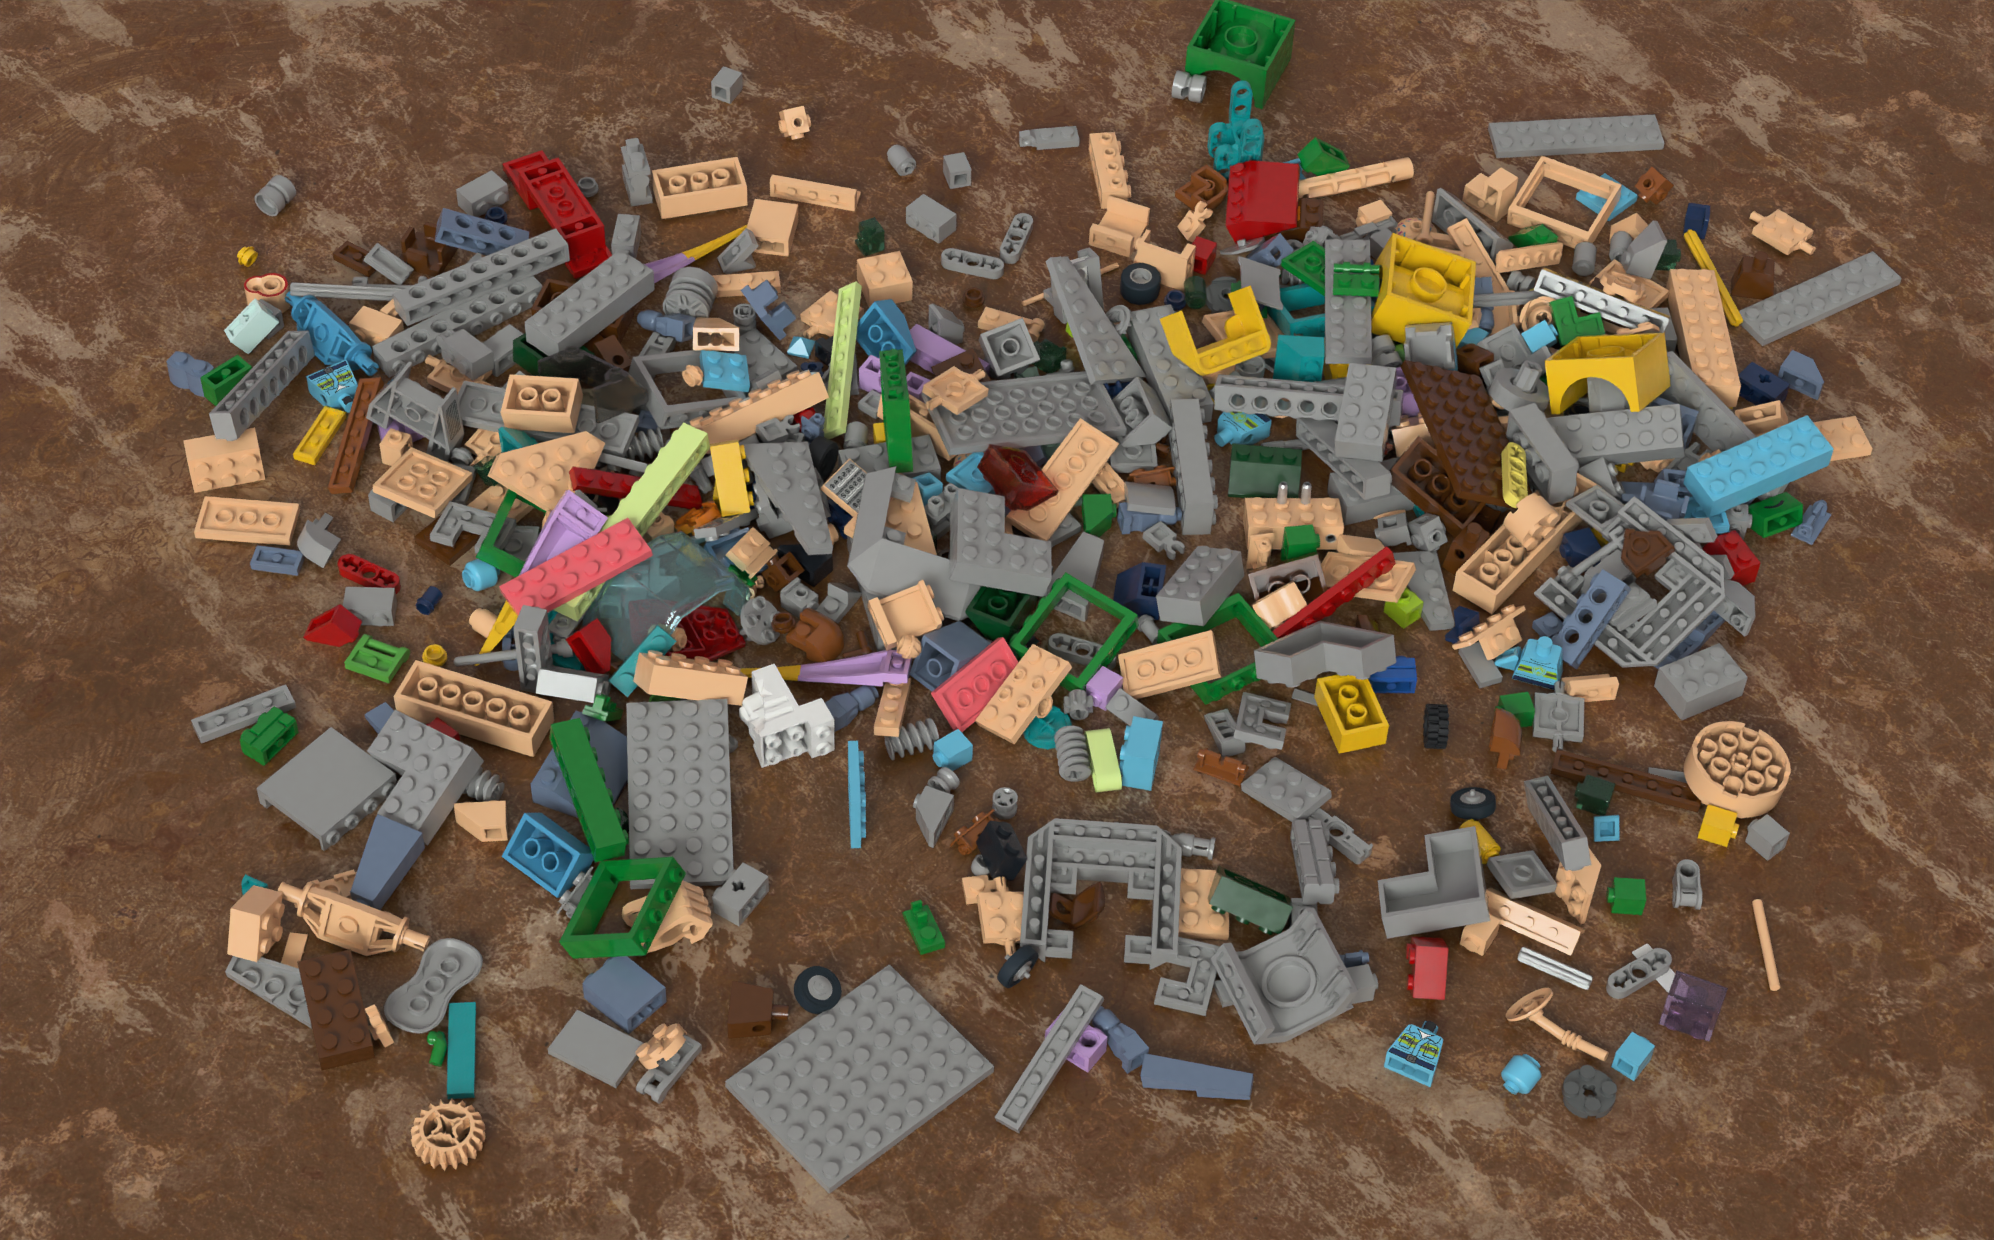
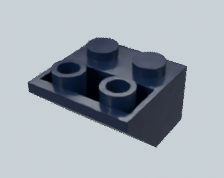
[1113,562,1166,620]

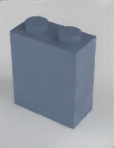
[582,956,667,1035]

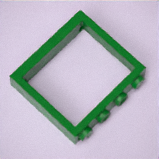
[879,349,913,473]
[476,489,546,578]
[1009,572,1139,692]
[1157,593,1278,705]
[559,857,686,959]

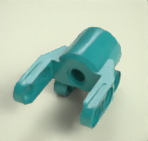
[1207,81,1264,181]

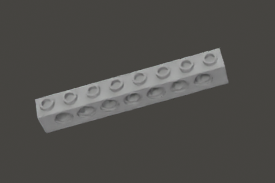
[392,228,570,326]
[372,276,542,378]
[209,330,315,441]
[1214,374,1404,427]

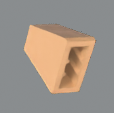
[693,317,739,351]

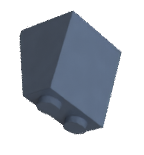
[909,621,991,691]

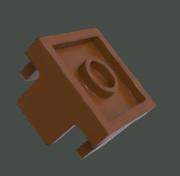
[399,222,458,277]

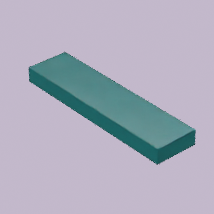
[447,1002,477,1099]

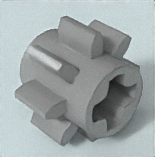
[1063,689,1094,720]

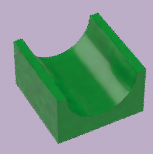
[1185,0,1296,109]

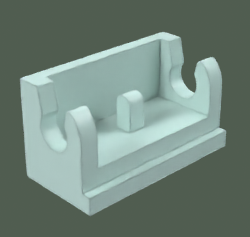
[224,298,279,354]

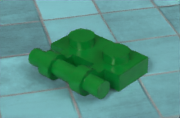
[1333,261,1380,297]

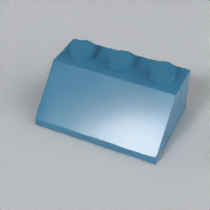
[502,813,594,898]

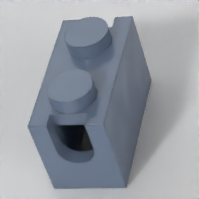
[1246,233,1294,268]

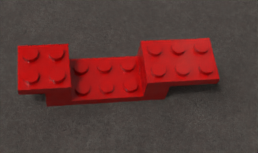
[502,150,612,279]

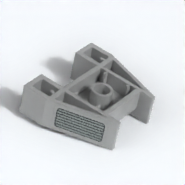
[366,362,464,462]

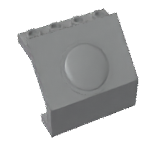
[1211,908,1358,1045]

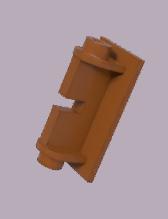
[1126,465,1176,487]
[1193,748,1249,786]
[950,809,1000,855]

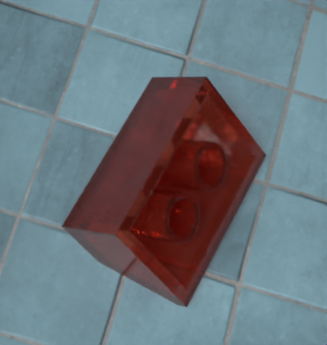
[977,444,1059,511]

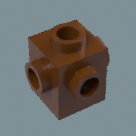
[761,552,805,592]

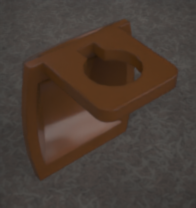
[1049,882,1105,930]

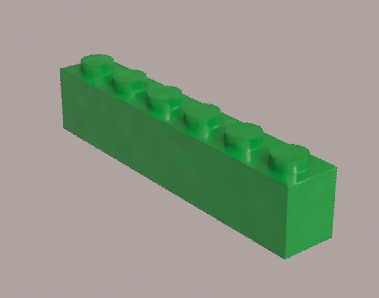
[549,718,629,862]

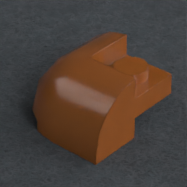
[1175,164,1228,212]
[786,607,844,663]
[1489,708,1522,769]

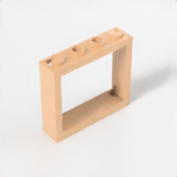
[1507,156,1622,249]

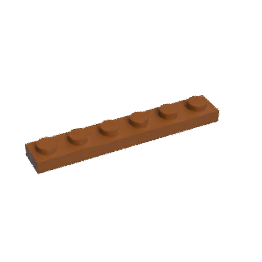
[328,377,384,494]

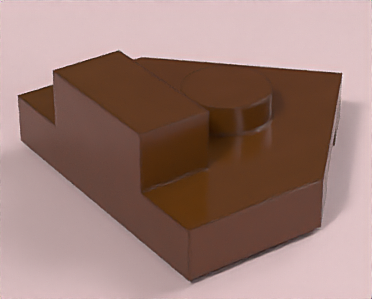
[1621,528,1675,578]

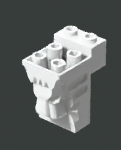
[739,664,835,768]

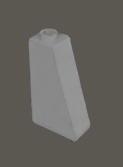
[1042,532,1104,622]

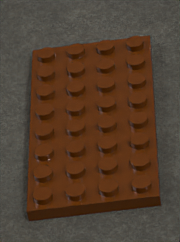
[1400,360,1533,510]

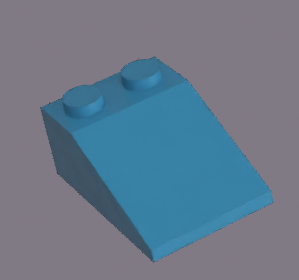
[856,299,917,365]

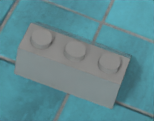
[1112,376,1172,447]

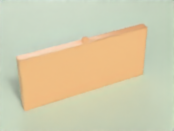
[281,932,308,968]

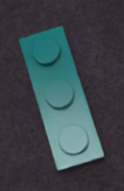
[609,624,677,697]

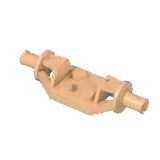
[278,882,430,956]

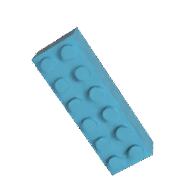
[1683,415,1834,518]

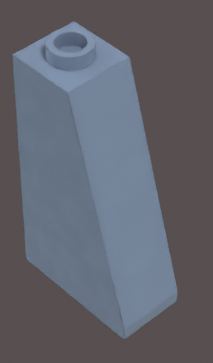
[350,814,425,910]

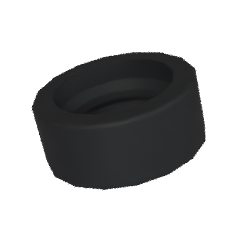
[809,436,839,481]

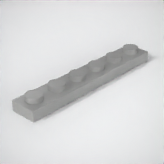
[995,984,1104,1133]

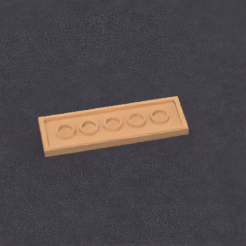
[1005,418,1119,541]

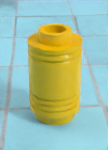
[1459,819,1501,864]

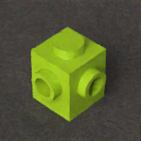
[1384,587,1424,629]

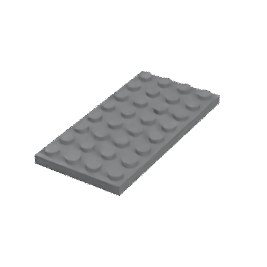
[921,371,1127,455]
[626,699,734,889]

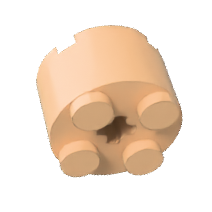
[1520,296,1559,343]
[1503,493,1561,550]

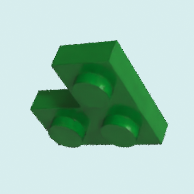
[1549,296,1605,346]

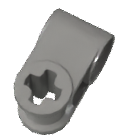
[1672,859,1702,910]

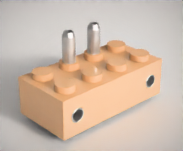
[1243,482,1344,550]

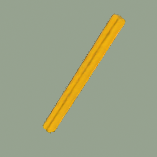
[1683,229,1743,327]

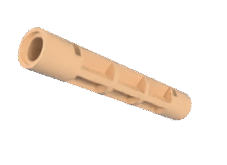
[1298,157,1414,199]

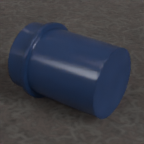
[415,586,443,615]

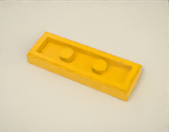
[293,406,347,465]

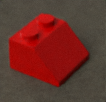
[1702,530,1761,586]

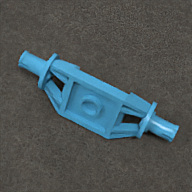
[285,291,379,376]

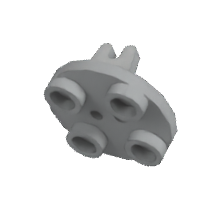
[739,596,780,645]

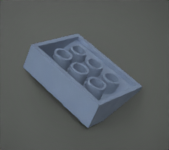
[531,711,628,818]

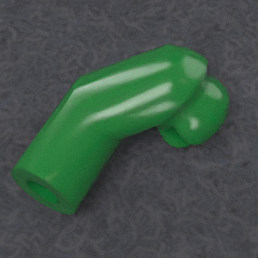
[427,1031,447,1067]

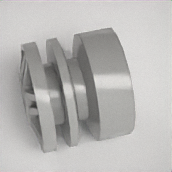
[663,267,718,318]

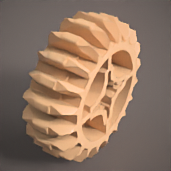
[411,1099,486,1171]

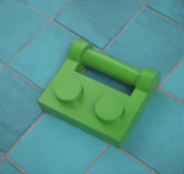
[344,634,410,683]

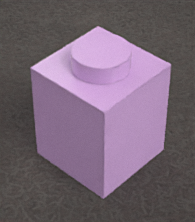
[1086,666,1123,711]

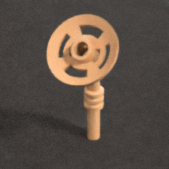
[1506,988,1609,1061]

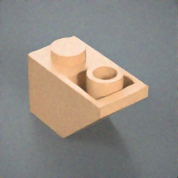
[454,800,508,842]

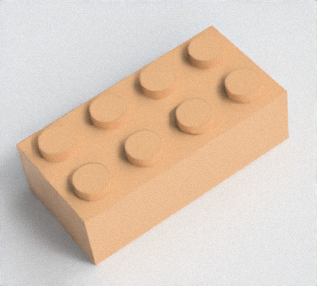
[652,157,748,219]
[633,650,748,706]

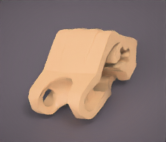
[622,880,713,953]

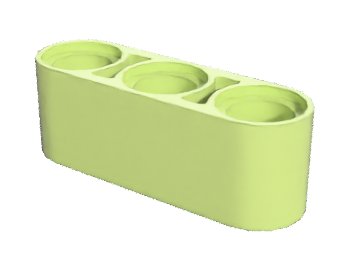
[1084,728,1122,792]

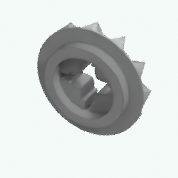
[1106,305,1133,337]

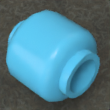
[462,559,500,591]
[1501,1054,1541,1095]

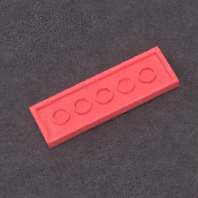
[499,518,653,616]

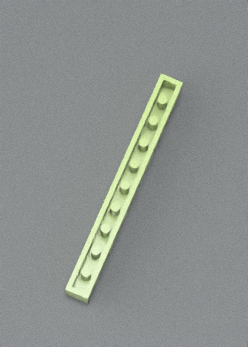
[553,423,710,622]

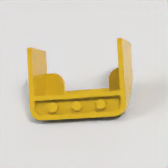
[1160,285,1271,376]

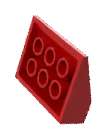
[1226,160,1300,244]

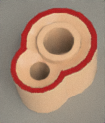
[244,273,291,313]

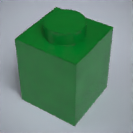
[1495,692,1535,727]
[1606,877,1646,915]

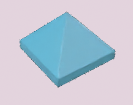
[787,336,815,359]
[1495,646,1522,671]
[1594,815,1619,842]

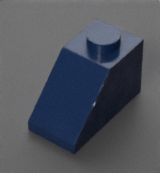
[1559,527,1601,572]

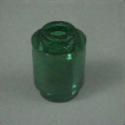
[1184,276,1207,309]

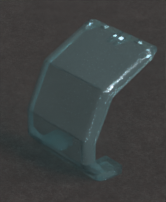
[582,531,750,662]

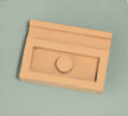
[725,527,778,579]

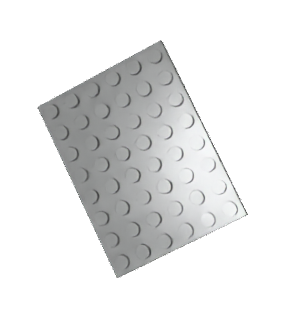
[725,965,994,1194]

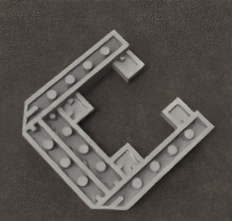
[847,466,981,621]
[1534,496,1725,668]
[1020,818,1182,970]

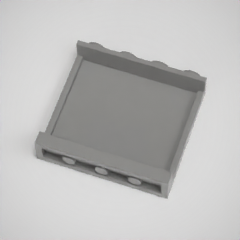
[257,727,397,851]

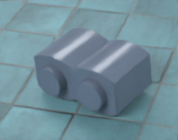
[166,351,214,397]

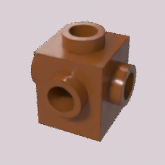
[1635,167,1674,205]

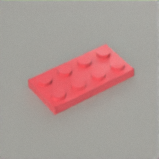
[931,637,1019,732]

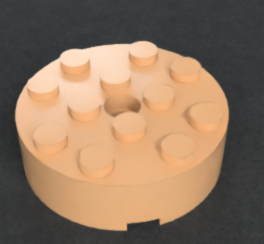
[1684,721,1791,818]

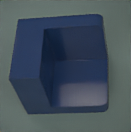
[1683,203,1710,239]
[1445,606,1480,644]

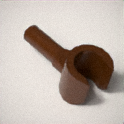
[1156,434,1170,459]

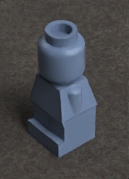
[1474,277,1494,334]
[637,310,696,342]
[1117,502,1182,534]
[825,685,879,732]
[1092,1006,1149,1074]

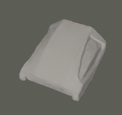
[1587,377,1630,413]

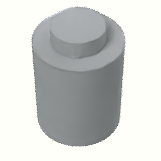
[1572,242,1597,276]

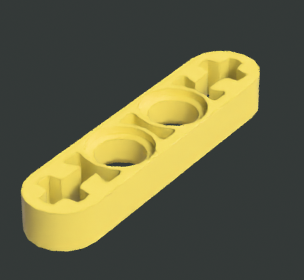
[1501,442,1528,508]

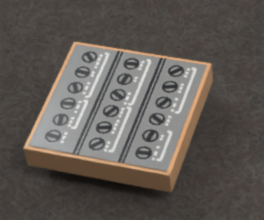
[820,458,866,517]

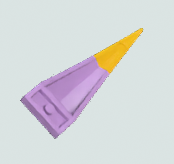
[644,224,748,283]
[474,490,608,666]
[740,650,912,686]

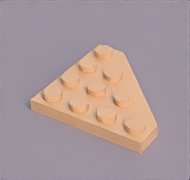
[488,431,605,512]
[844,473,937,555]

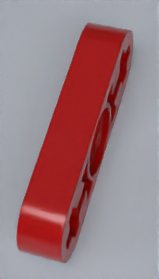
[337,554,401,594]

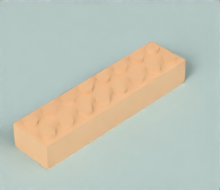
[1666,269,1741,407]
[1453,473,1601,614]

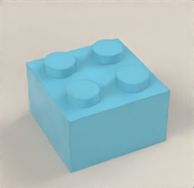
[1119,716,1163,791]

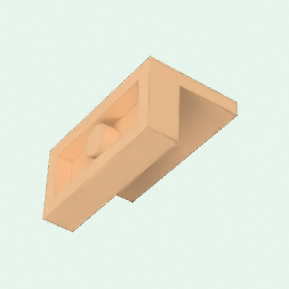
[1561,674,1619,702]

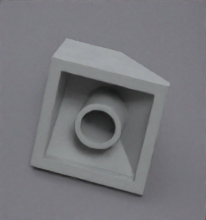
[1621,220,1667,279]
[979,318,1040,377]
[1565,485,1624,534]

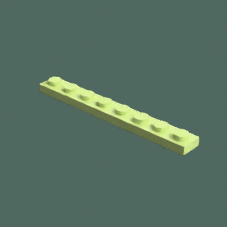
[823,281,862,439]

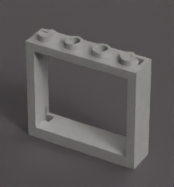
[628,350,746,430]

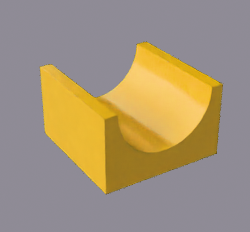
[1371,233,1476,348]
[1545,333,1671,414]

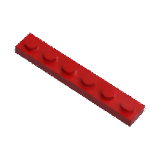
[569,466,702,510]
[1272,546,1396,639]

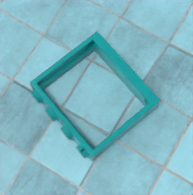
[1267,283,1375,337]

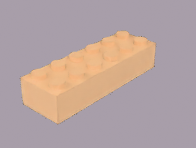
[689,370,829,454]
[394,660,554,757]

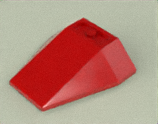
[630,599,746,662]

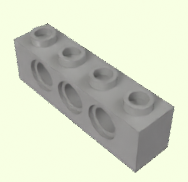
[513,605,553,695]

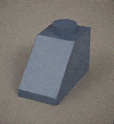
[1778,350,1824,400]

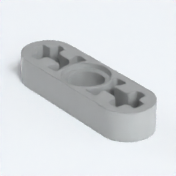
[1000,213,1033,264]
[941,248,1004,279]
[1048,633,1117,670]
[1606,948,1672,999]

